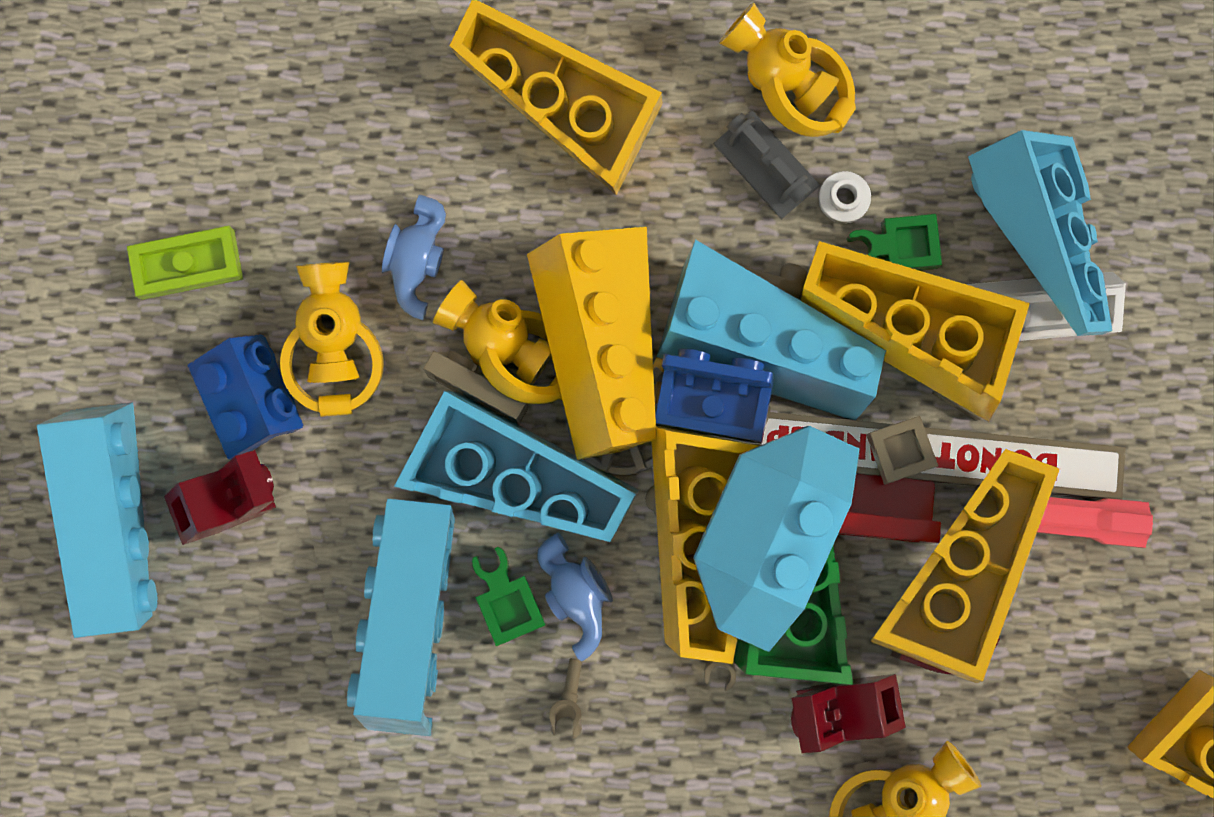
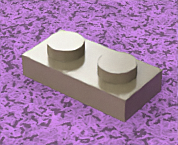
[423,350,528,425]

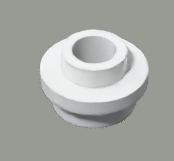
[819,171,871,224]

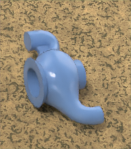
[382,194,446,320]
[537,533,613,662]

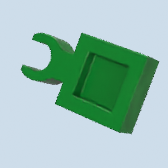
[846,214,942,271]
[472,547,546,647]

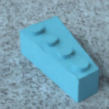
[657,240,886,420]
[394,391,639,542]
[37,402,158,638]
[347,499,455,737]

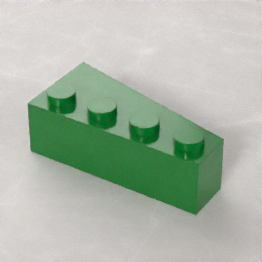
[734,547,853,685]

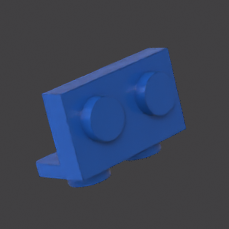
[187,334,303,459]
[655,349,774,444]

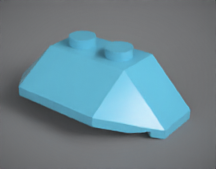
[693,426,860,652]

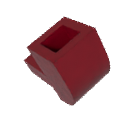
[164,450,276,545]
[791,674,906,753]

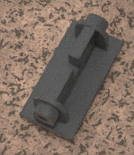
[713,110,820,220]

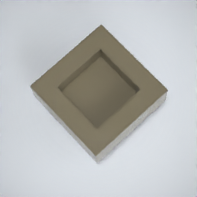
[866,416,938,485]

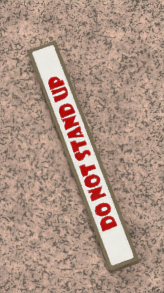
[760,412,1126,499]

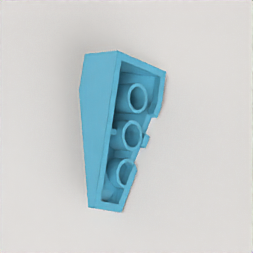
[968,130,1112,336]

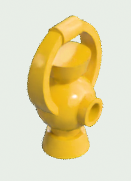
[719,2,856,137]
[280,262,384,417]
[433,280,562,404]
[829,741,982,817]

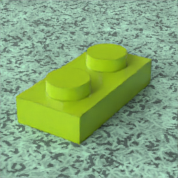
[127,226,243,300]

